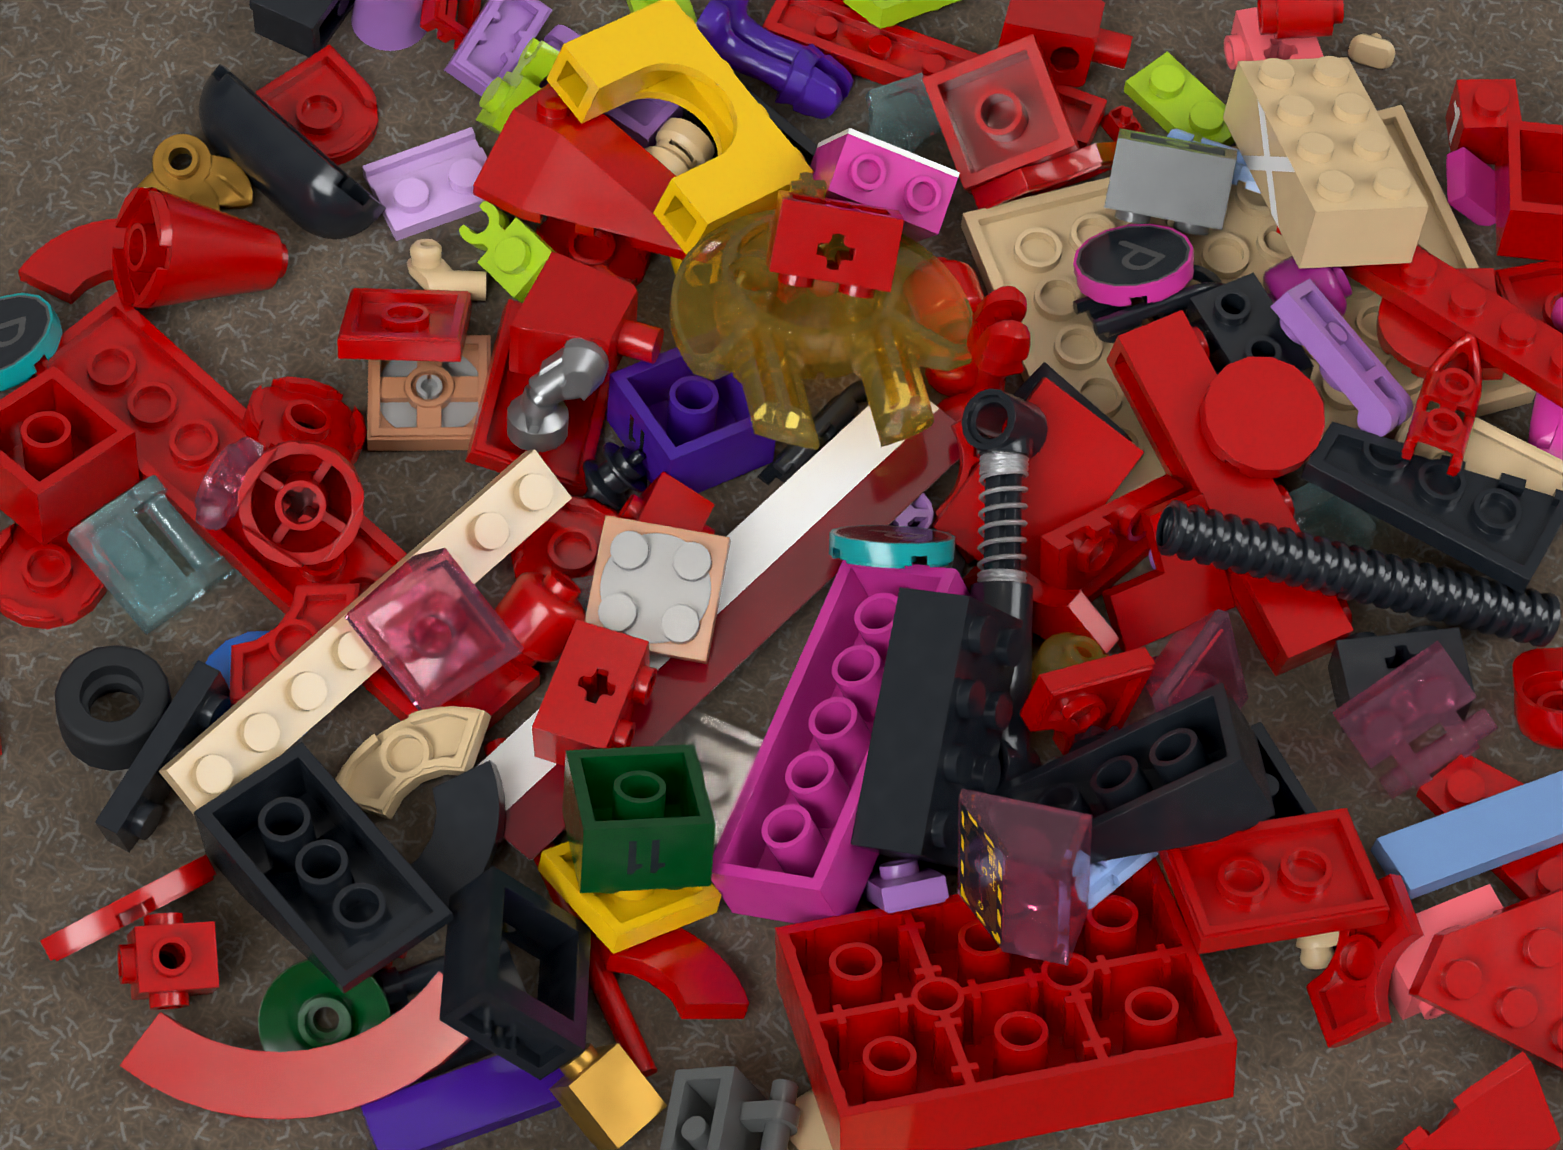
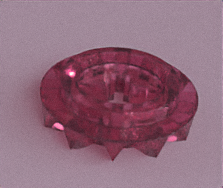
[195,436,263,530]

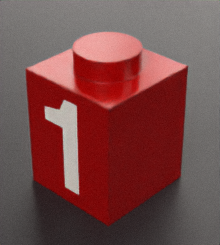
[1445,79,1522,164]

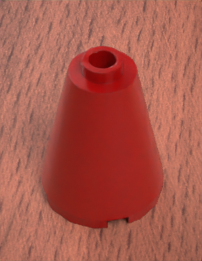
[112,187,288,309]

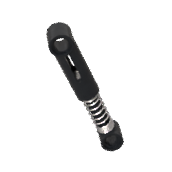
[961,389,1048,800]

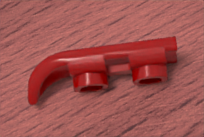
[1402,333,1482,476]

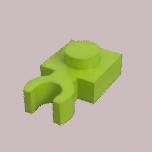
[476,38,559,135]
[459,201,556,303]

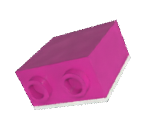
[802,128,960,246]

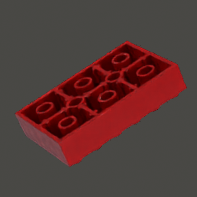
[775,857,1237,1150]

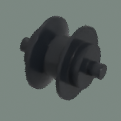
[583,442,648,510]

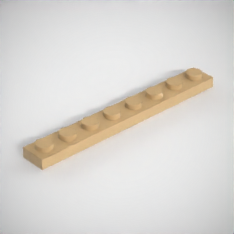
[159,449,572,815]

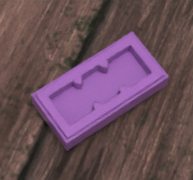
[444,0,552,96]
[862,859,949,914]

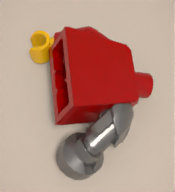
[507,252,664,452]

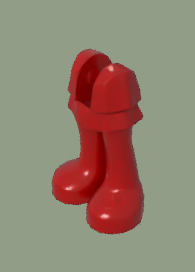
[925,286,1031,422]

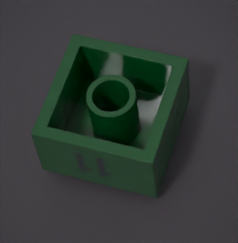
[562,744,716,894]

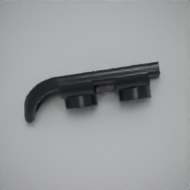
[1073,265,1225,343]
[757,379,887,486]

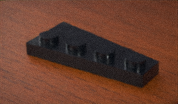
[1301,422,1563,594]

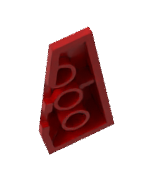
[473,84,735,265]
[1395,1051,1561,1150]

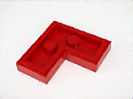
[1102,489,1235,652]

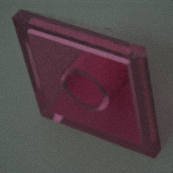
[1143,609,1249,715]

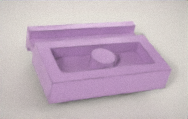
[362,127,495,241]

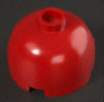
[238,440,364,567]

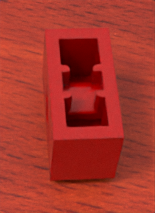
[766,190,904,298]
[532,619,657,766]

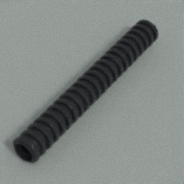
[1156,500,1561,648]

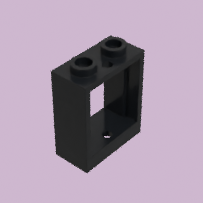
[439,866,591,1080]

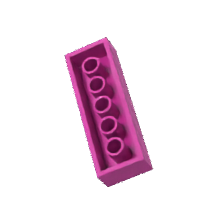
[711,560,970,924]

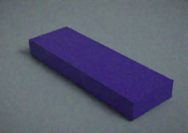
[361,1055,564,1150]

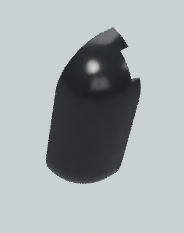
[199,64,386,240]

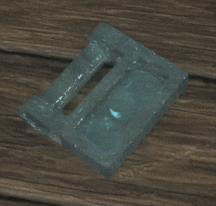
[67,475,235,635]

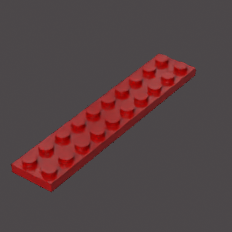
[29,292,540,732]

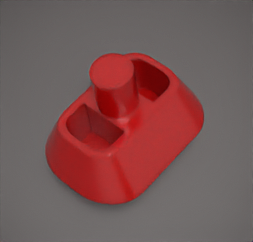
[1101,106,1146,142]

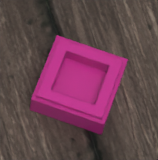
[1446,147,1496,226]

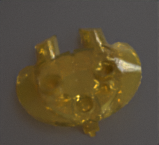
[669,172,973,450]

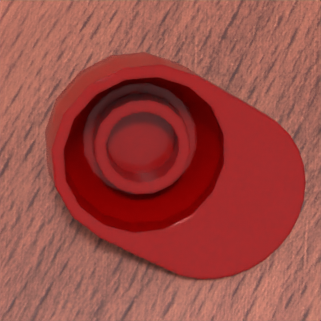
[1512,647,1563,750]

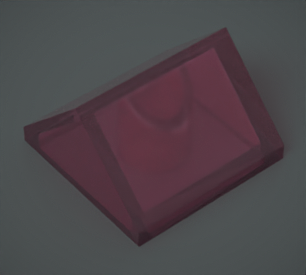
[345,548,524,711]

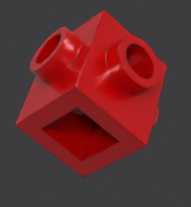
[117,912,220,1010]

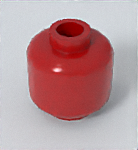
[492,569,586,666]

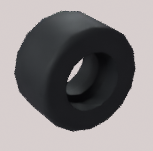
[54,645,172,771]

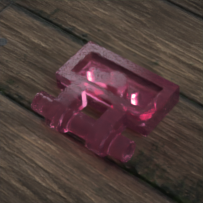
[1332,641,1498,800]

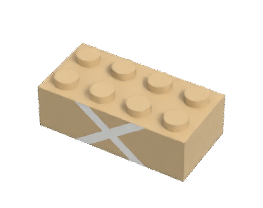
[1223,56,1429,269]

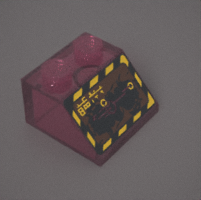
[958,789,1092,965]

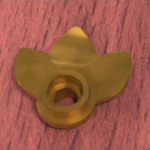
[137,134,254,211]

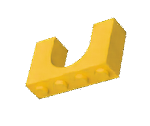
[546,0,814,258]

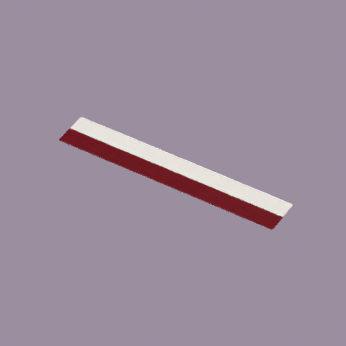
[476,378,960,860]

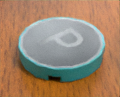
[0,293,63,392]
[829,525,956,568]

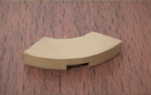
[335,706,491,820]

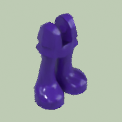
[696,0,853,119]

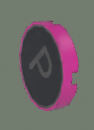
[1073,224,1194,307]

